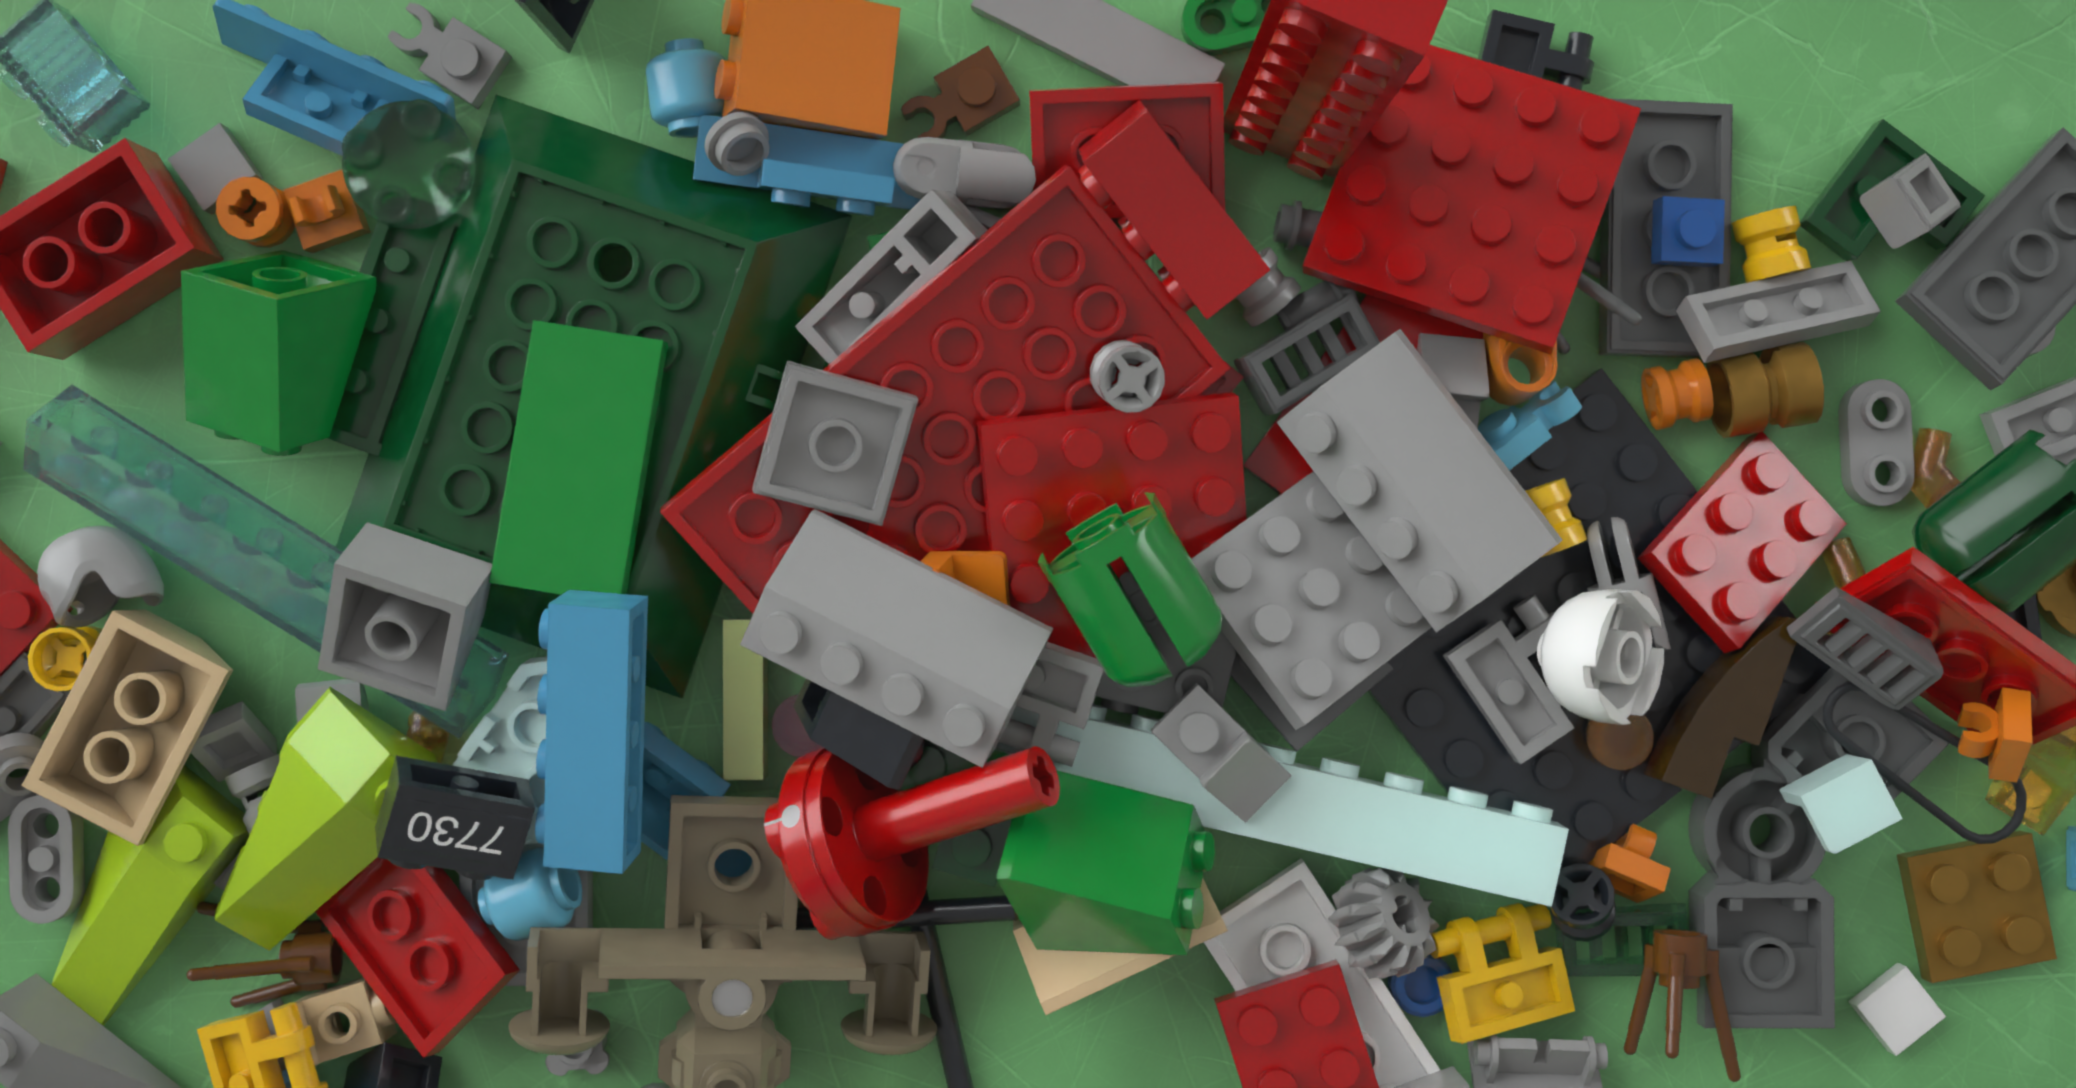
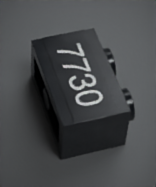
[375,755,535,880]

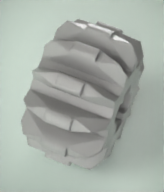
[1328,868,1440,979]

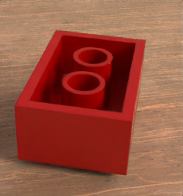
[1077,100,1270,320]
[0,138,224,360]

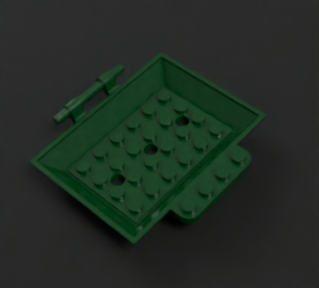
[327,94,852,698]

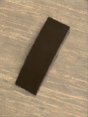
[1643,616,1796,799]

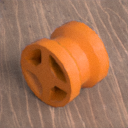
[216,176,295,248]
[1641,358,1714,430]

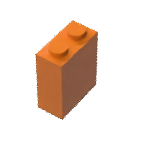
[714,0,901,140]

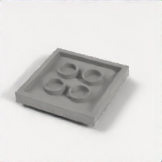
[1191,471,1432,730]

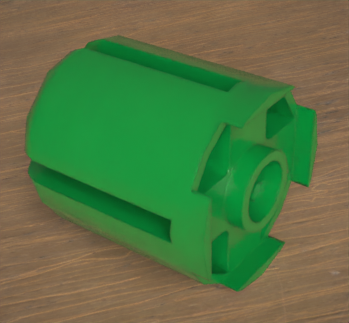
[1038,492,1222,687]

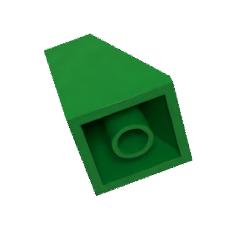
[181,250,376,456]
[996,770,1215,955]

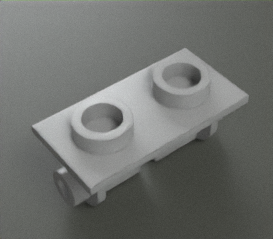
[1467,1034,1608,1088]

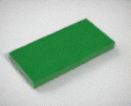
[489,320,668,595]

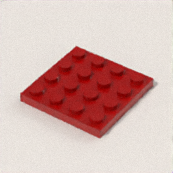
[1302,45,1641,355]
[977,392,1247,659]

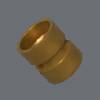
[1706,342,1824,438]

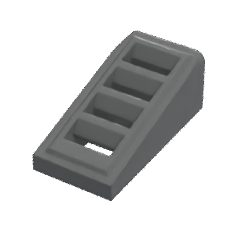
[1234,293,1380,415]
[1787,587,1943,711]

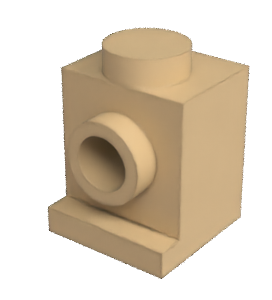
[295,977,397,1066]

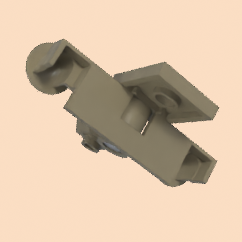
[508,795,937,1088]

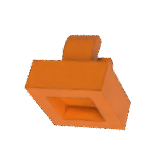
[282,169,371,253]
[1958,687,2032,783]
[1587,824,1671,903]

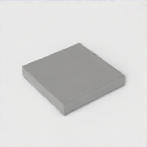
[752,361,918,526]

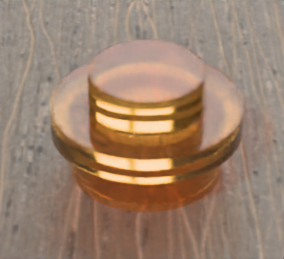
[1587,715,1654,770]

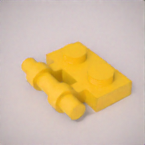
[1430,903,1575,1044]
[197,1002,329,1088]

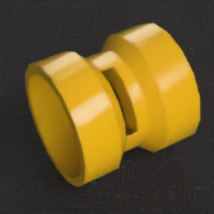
[1732,205,1811,283]
[1525,478,1587,558]
[28,626,102,692]

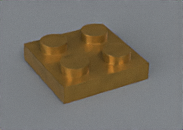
[1897,830,2057,983]

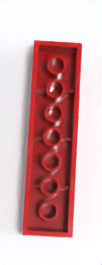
[1224,0,1448,180]

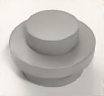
[704,111,770,176]

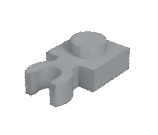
[388,3,512,109]

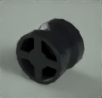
[1550,863,1616,942]

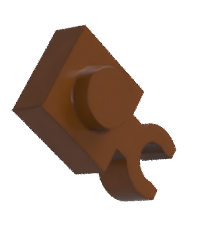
[901,46,1020,139]

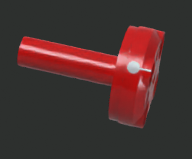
[764,746,1060,940]

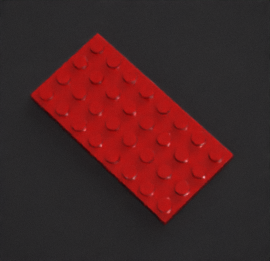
[660,165,1230,614]

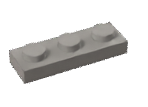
[1676,260,1881,363]

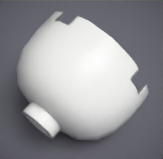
[1537,589,1664,725]

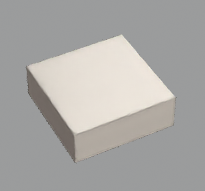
[1848,962,1946,1056]

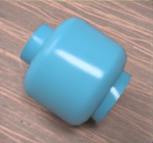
[646,38,726,138]
[478,847,582,941]

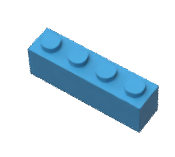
[535,590,648,874]

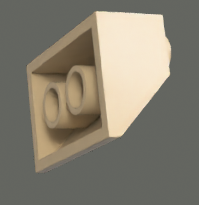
[21,609,233,846]
[1013,878,1228,1015]

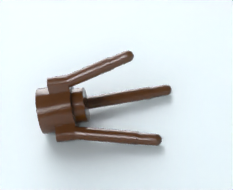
[186,902,343,1008]
[1624,929,1741,1082]

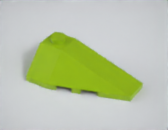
[215,687,437,951]
[51,765,249,1026]

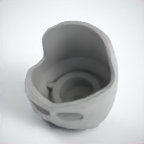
[37,526,164,628]

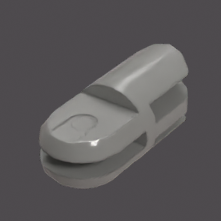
[893,137,1036,209]
[1587,517,1671,651]

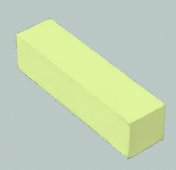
[723,619,768,780]

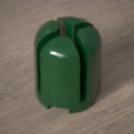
[1912,429,2076,614]

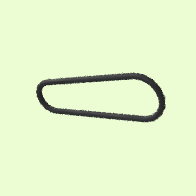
[1823,682,2027,844]

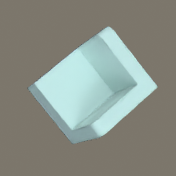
[1779,754,1903,854]

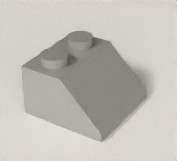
[318,522,492,711]

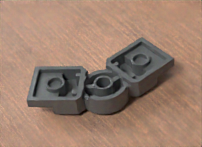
[1688,667,1950,1028]

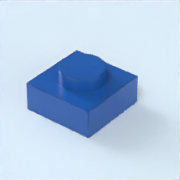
[1651,196,1725,267]

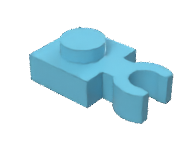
[1478,380,1582,471]

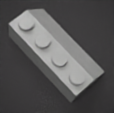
[1277,329,1562,632]
[740,509,1054,768]

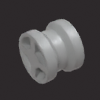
[1236,247,1301,327]
[1090,340,1165,413]

